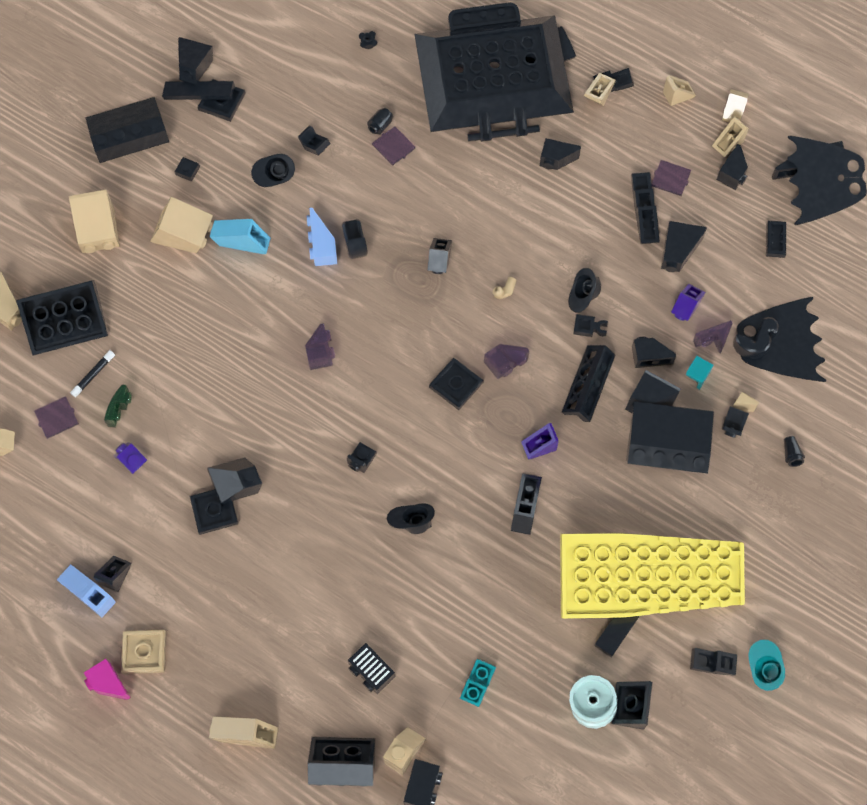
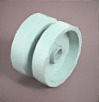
[569,675,617,729]

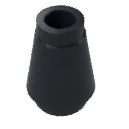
[784,436,805,467]

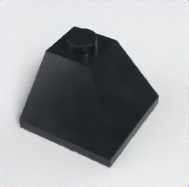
[625,370,681,413]
[207,457,262,504]

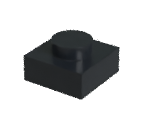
[174,157,200,182]

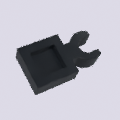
[573,314,608,337]

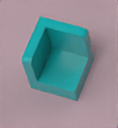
[686,356,714,390]

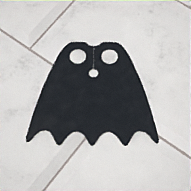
[787,136,867,225]
[737,297,826,382]

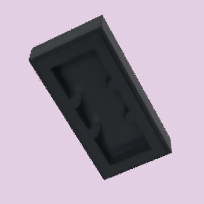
[766,220,786,258]

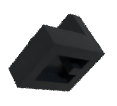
[347,442,377,473]

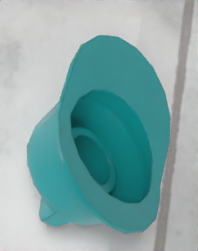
[748,640,785,691]

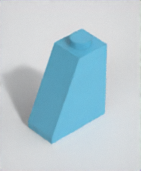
[210,219,271,254]

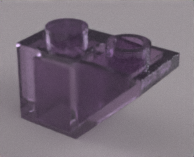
[305,323,335,370]
[484,344,529,379]

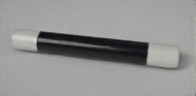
[70,350,115,398]

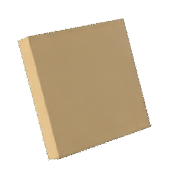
[121,630,166,674]

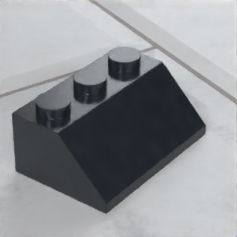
[308,737,376,787]

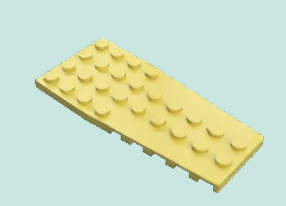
[560,533,745,618]

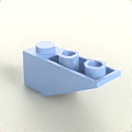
[307,208,337,266]
[57,564,116,618]

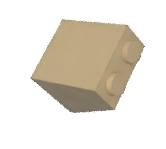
[69,190,119,253]
[150,197,213,253]

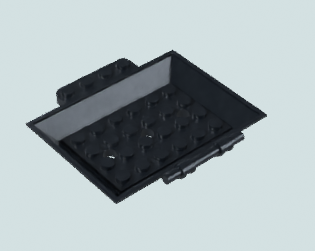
[414,2,574,142]

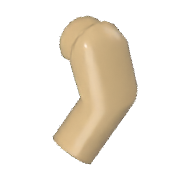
[492,277,517,300]

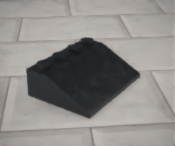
[85,97,170,163]
[16,280,108,356]
[626,401,714,474]

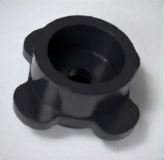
[359,31,377,49]

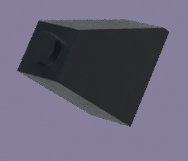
[178,37,213,84]
[661,221,707,272]

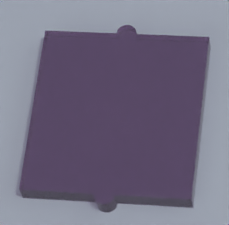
[372,127,415,166]
[651,160,691,196]
[34,396,79,439]

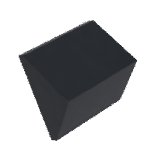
[611,681,653,730]

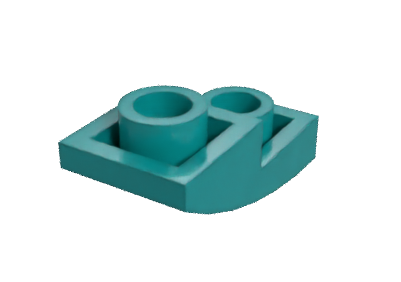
[460,658,496,707]

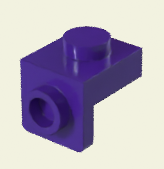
[114,442,147,474]

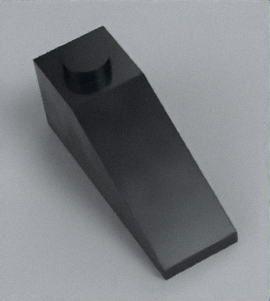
[511,473,542,535]

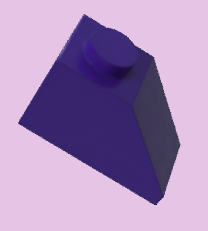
[671,284,706,321]

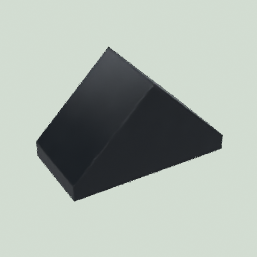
[94,556,132,592]

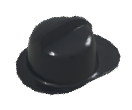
[251,153,295,187]
[568,268,601,313]
[386,503,435,534]

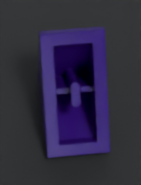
[521,423,559,459]

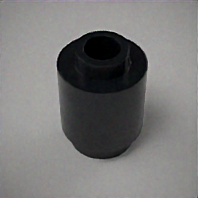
[367,108,393,135]

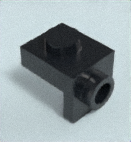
[298,125,331,156]
[722,406,749,438]

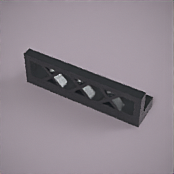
[562,345,616,422]

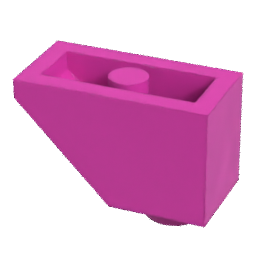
[84,659,130,700]

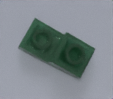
[104,384,132,428]

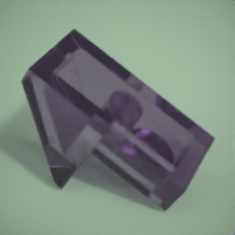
[693,320,733,353]

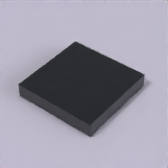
[197,79,246,122]
[429,358,484,410]
[190,489,238,535]

